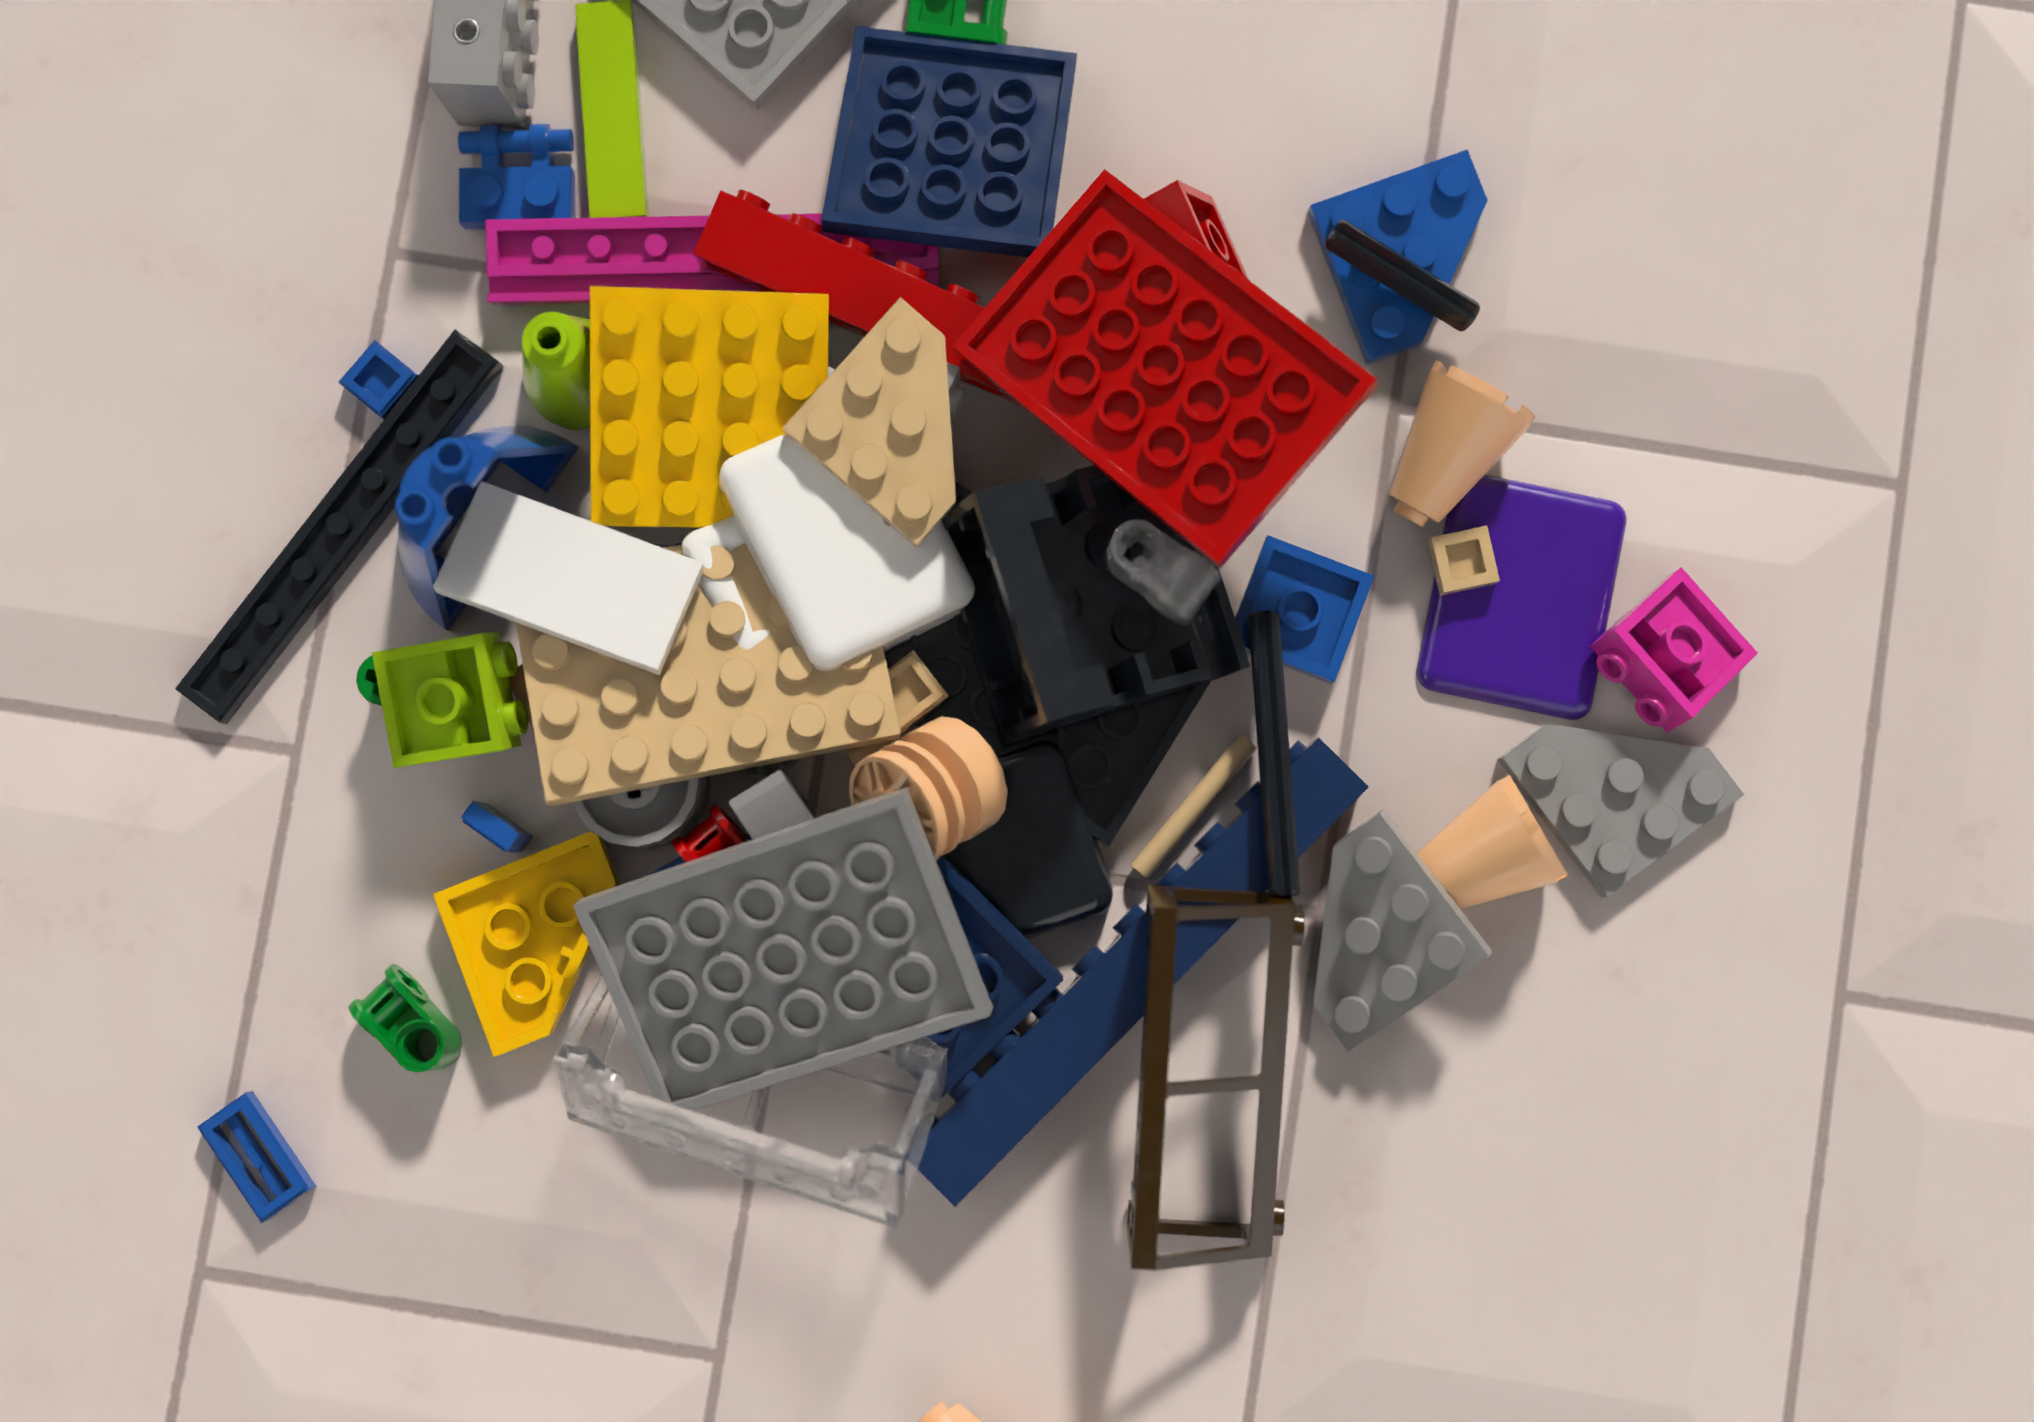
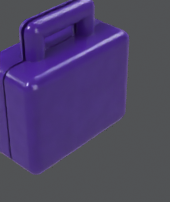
[1416,474,1627,720]

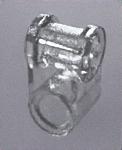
[1106,520,1221,625]

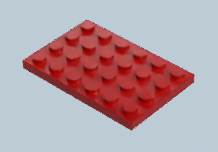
[952,169,1378,569]

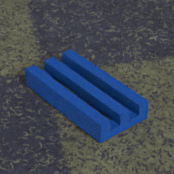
[197,1091,316,1223]

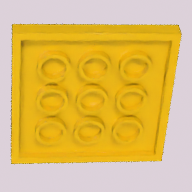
[590,286,829,527]

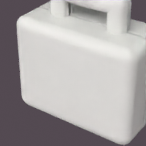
[681,434,975,671]

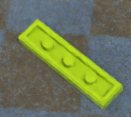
[575,0,649,218]

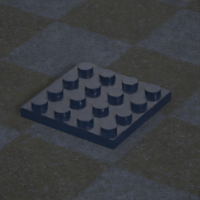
[821,26,1077,258]

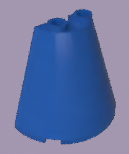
[396,426,579,631]

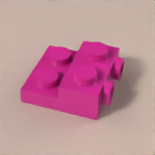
[1590,567,1758,733]

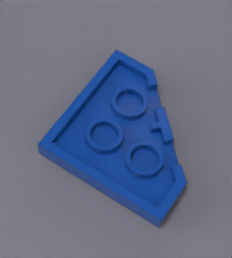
[1308,149,1488,366]

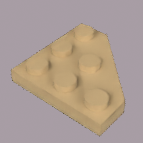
[783,297,956,548]

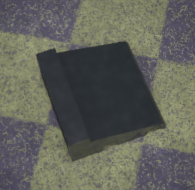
[941,466,1250,745]

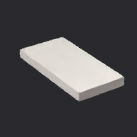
[433,481,704,675]

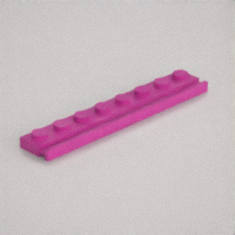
[485,213,939,306]

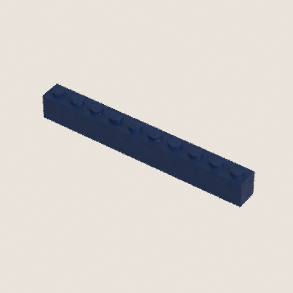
[905,738,1369,1207]

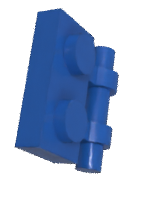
[458,124,576,230]

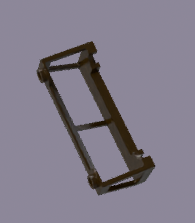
[1127,885,1305,1270]

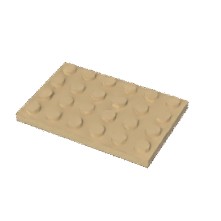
[516,543,901,806]

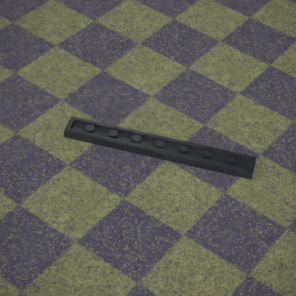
[175,329,504,724]

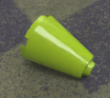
[522,312,590,430]

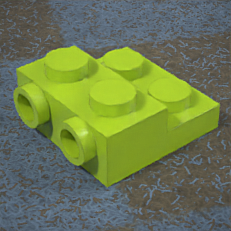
[372,631,528,768]

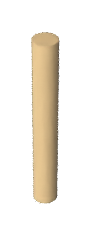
[1130,734,1257,880]

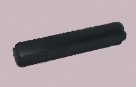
[1325,220,1481,332]

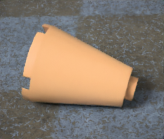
[1389,360,1535,528]
[1417,775,1568,909]

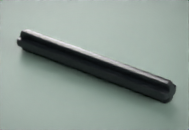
[1248,610,1300,897]

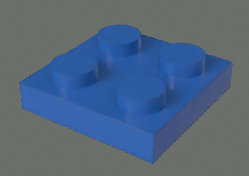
[1235,535,1374,684]

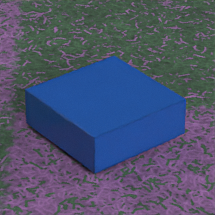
[338,340,418,420]
[461,801,533,853]

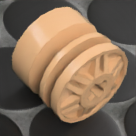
[849,716,1008,860]

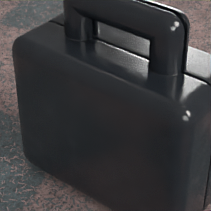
[943,740,1114,939]

